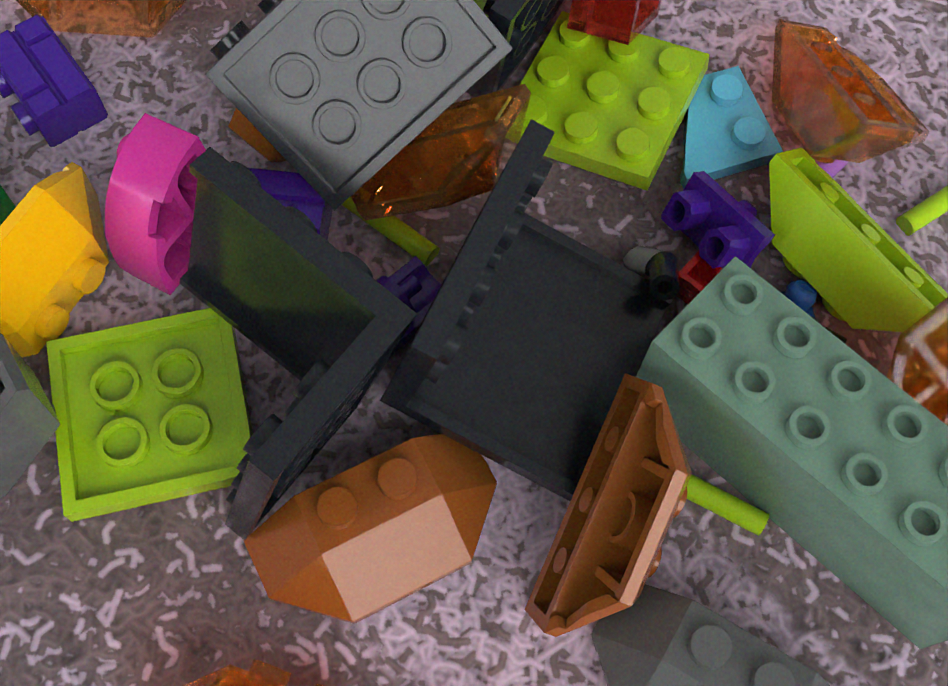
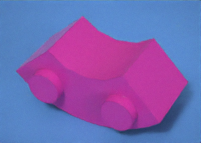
[105,113,206,295]

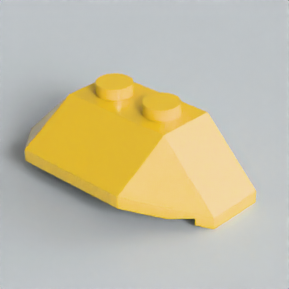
[0,162,109,358]

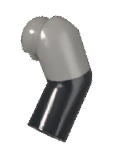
[623,246,680,300]

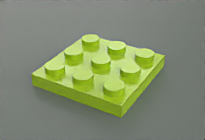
[495,11,710,191]
[46,308,253,522]

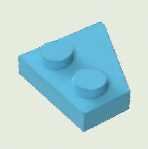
[680,66,783,189]

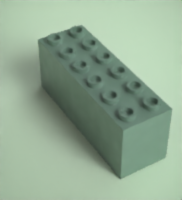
[636,256,948,649]

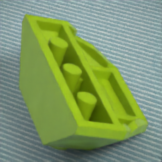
[769,147,948,335]

